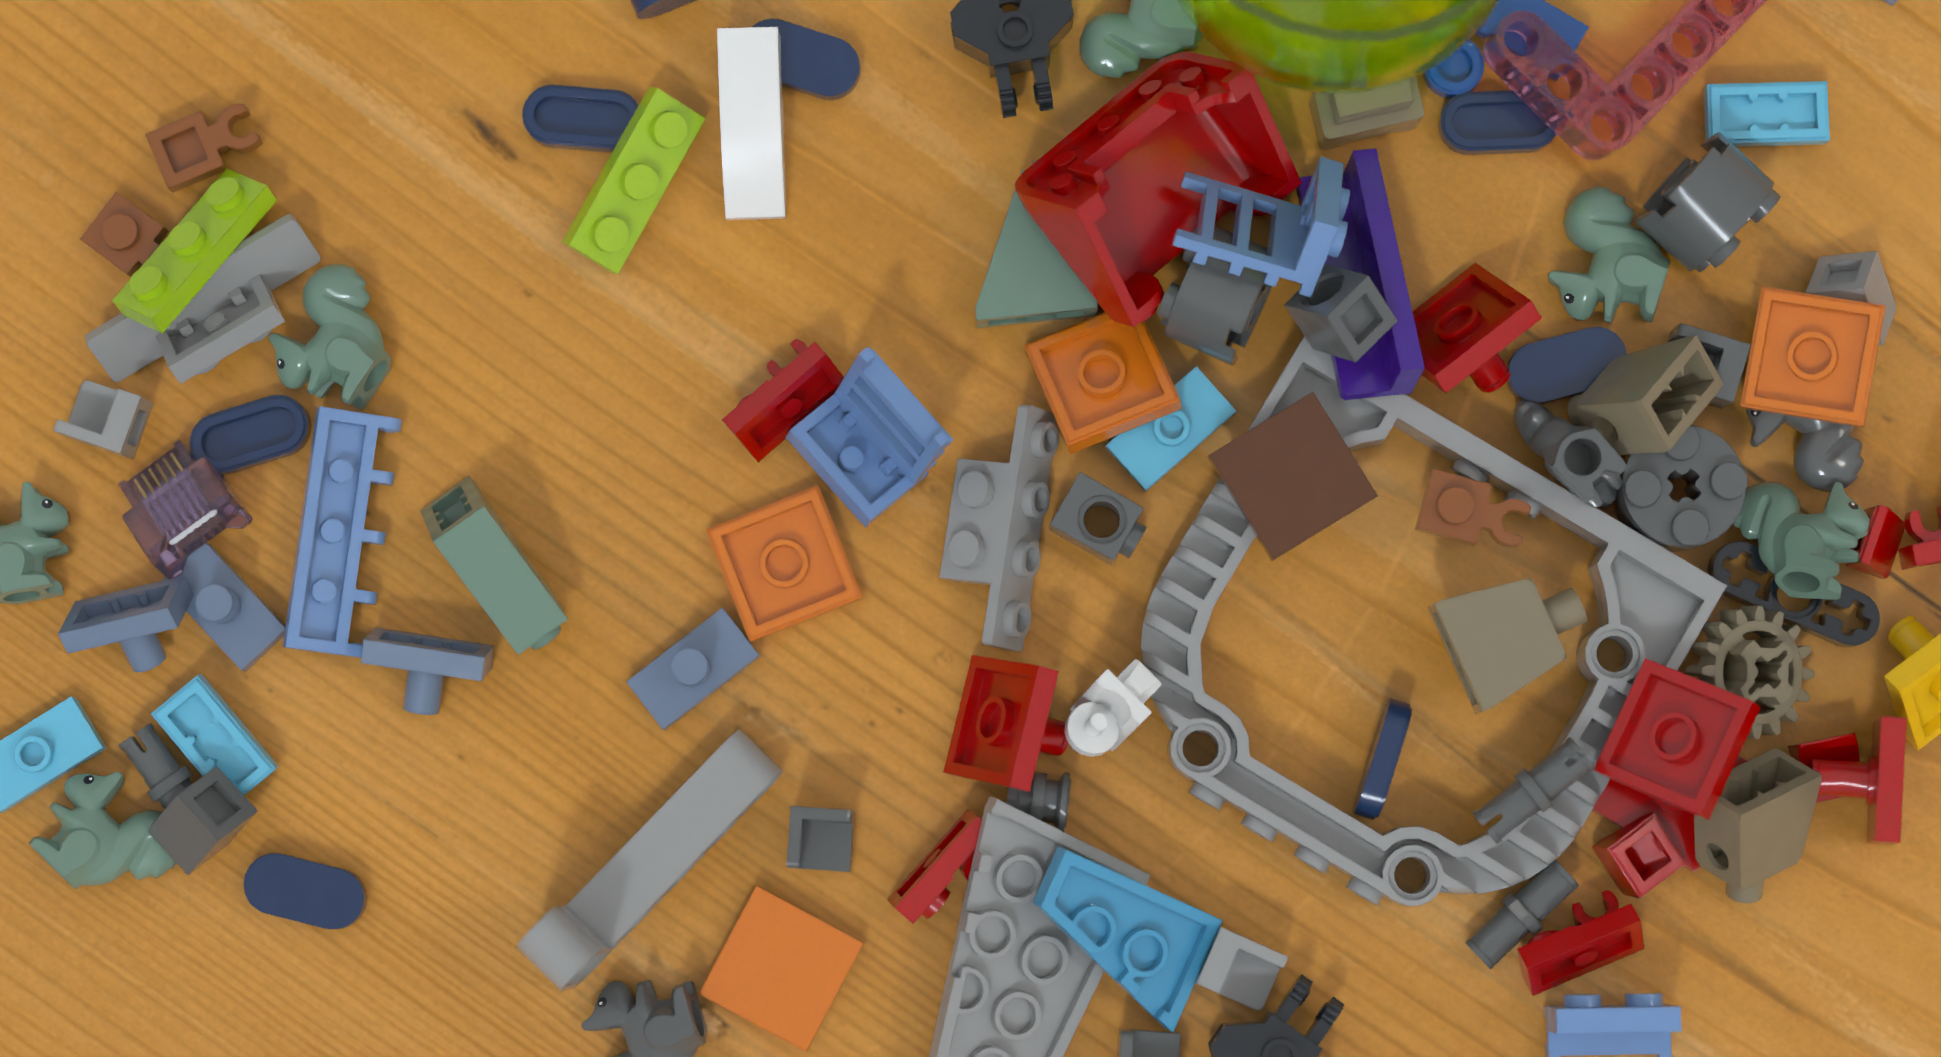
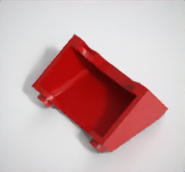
[1015,52,1302,327]

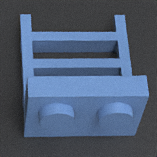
[1173,156,1350,297]
[785,347,953,528]
[1544,993,1681,1057]

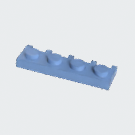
[282,406,402,658]

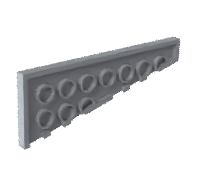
[929,796,1151,1057]

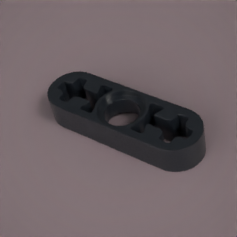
[1708,541,1880,647]

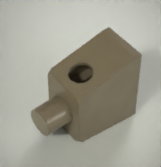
[1568,335,1724,454]
[1427,578,1587,714]
[1694,748,1822,903]

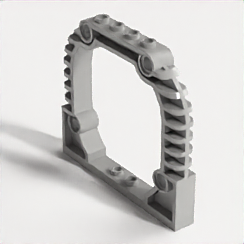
[1141,336,1727,906]

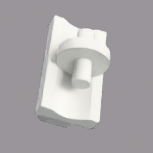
[1064,659,1162,757]

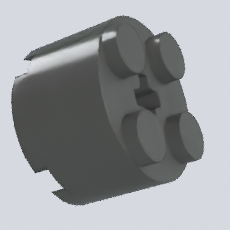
[1635,132,1781,273]
[1157,225,1272,365]
[1614,425,1748,552]

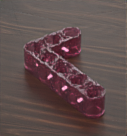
[1482,0,1767,161]

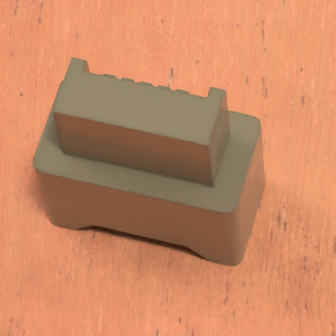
[1309,66,1424,150]

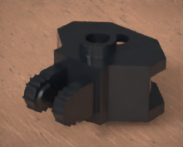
[950,0,1074,118]
[1208,974,1345,1057]

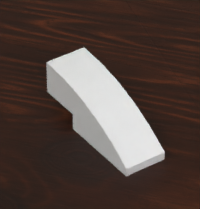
[717,27,786,220]

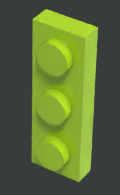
[561,87,706,275]
[112,168,277,334]

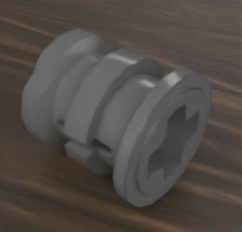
[1007,772,1071,832]

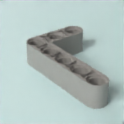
[516,729,783,991]

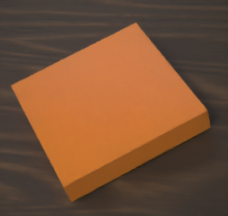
[1740,287,1886,428]
[1024,312,1182,454]
[706,485,863,643]
[699,885,864,1052]

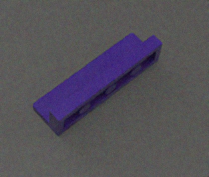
[1296,148,1425,400]

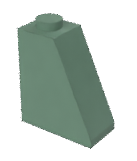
[975,160,1098,328]
[420,476,568,655]

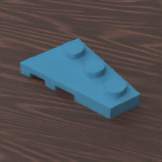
[1033,846,1223,1033]

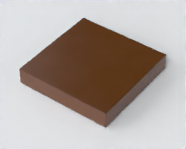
[1207,392,1378,561]

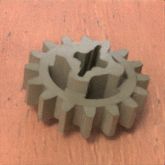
[1686,606,1815,739]

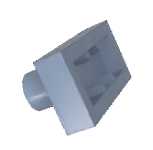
[162,541,285,672]
[58,576,194,672]
[626,608,761,730]
[361,627,495,715]

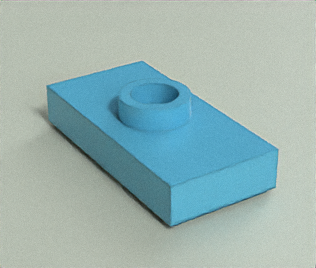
[1703,81,1830,147]
[1105,366,1236,492]
[151,673,279,796]
[0,696,107,813]

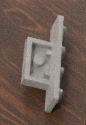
[85,214,321,384]
[939,404,1059,652]

